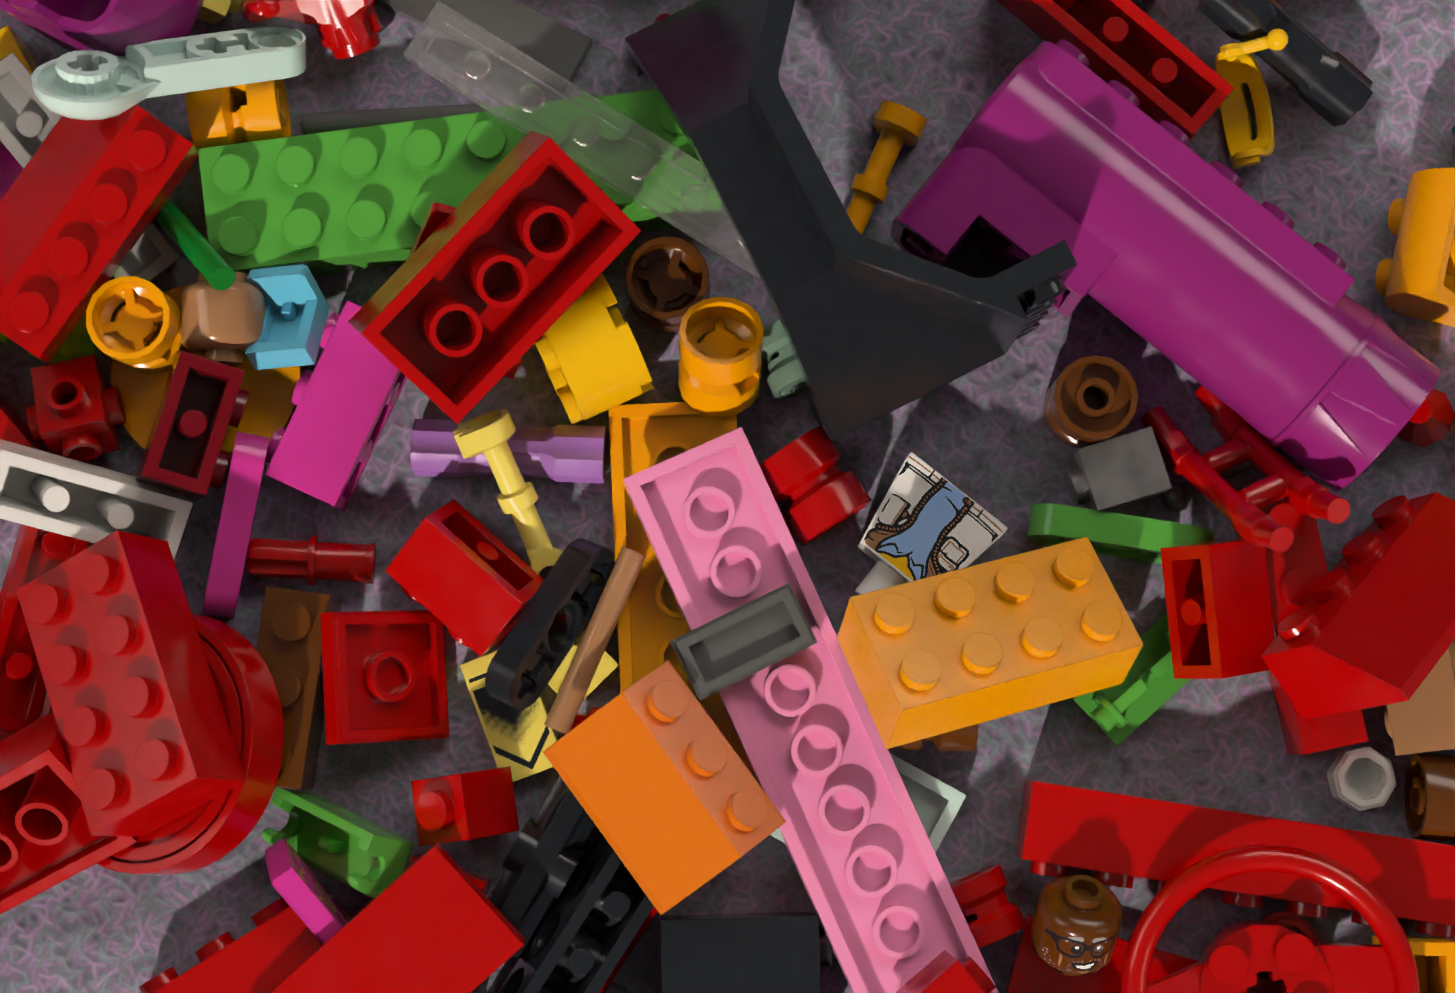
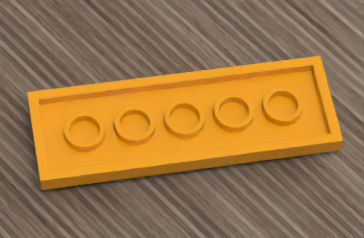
[609,402,754,777]

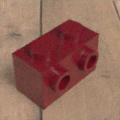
[136,350,249,499]

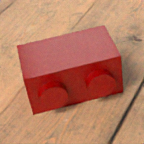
[385,499,544,657]
[1160,539,1274,679]

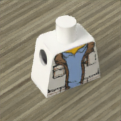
[855,452,1008,595]

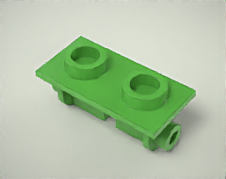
[1073,613,1190,747]

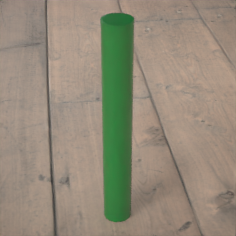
[154,198,235,290]

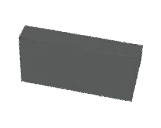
[670,583,817,701]

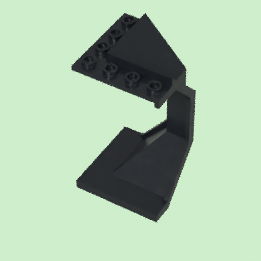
[625,0,1078,441]

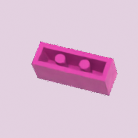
[265,300,407,512]

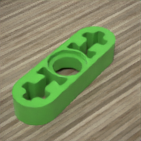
[1027,503,1215,564]

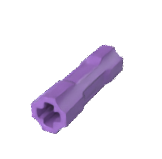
[410,419,607,484]

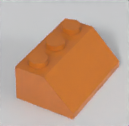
[543,660,786,915]

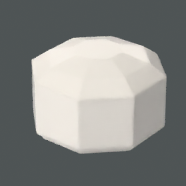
[1326,747,1397,811]

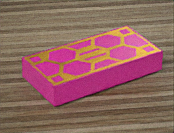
[264,837,351,944]

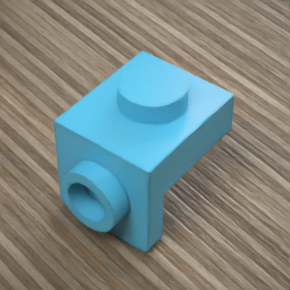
[245,264,330,370]

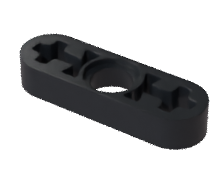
[485,538,615,710]

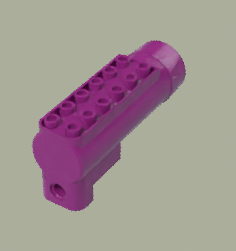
[890,39,1441,492]

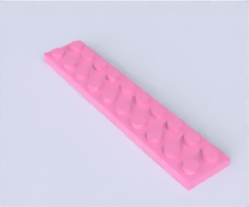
[623,427,999,993]

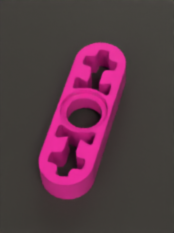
[202,432,269,619]

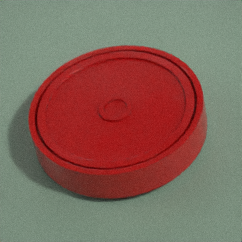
[40,613,284,874]

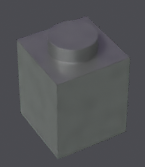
[1065,426,1172,511]

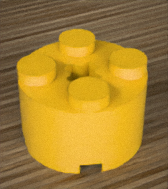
[534,273,654,424]

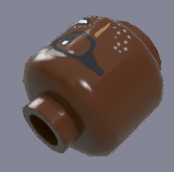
[1030,875,1123,976]

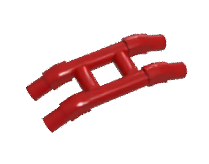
[1141,386,1350,553]

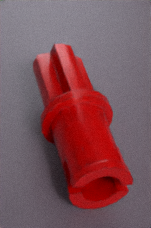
[246,535,376,586]

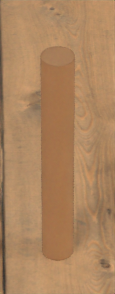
[544,546,646,734]

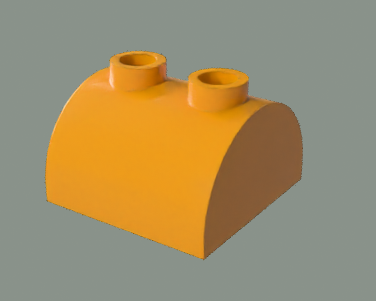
[1375,168,1455,327]

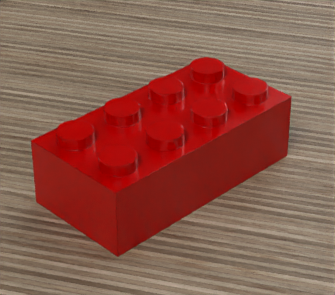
[348,131,641,424]
[16,530,247,837]

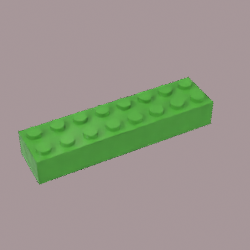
[198,89,722,276]

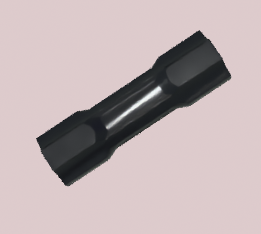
[1197,0,1373,127]

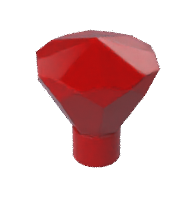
[1398,388,1455,448]

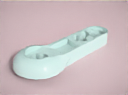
[31,25,306,120]

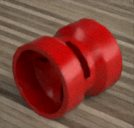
[950,864,1027,948]

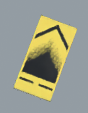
[460,651,558,782]

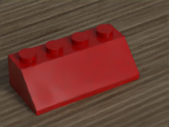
[0,104,199,363]
[1261,492,1455,720]
[0,712,139,914]

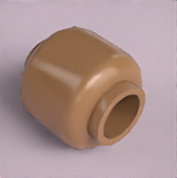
[181,271,266,367]

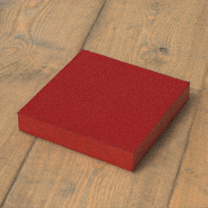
[320,610,450,745]

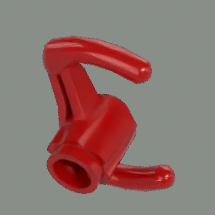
[240,0,383,59]

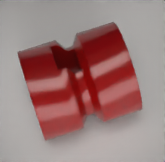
[759,426,872,546]

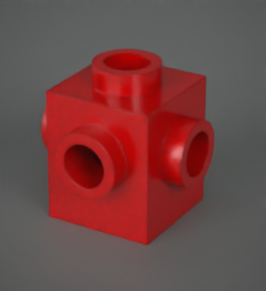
[26,354,126,463]

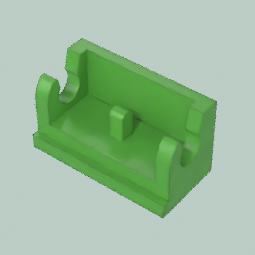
[262,787,415,898]

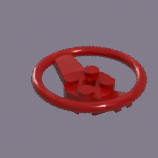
[1121,845,1420,993]

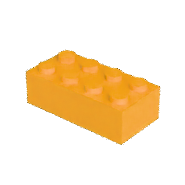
[837,537,1144,749]

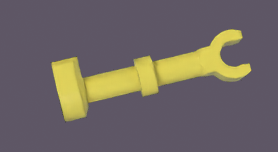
[453,409,563,575]

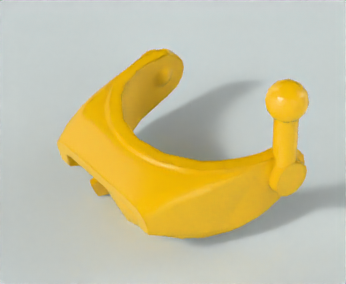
[1215,28,1288,169]

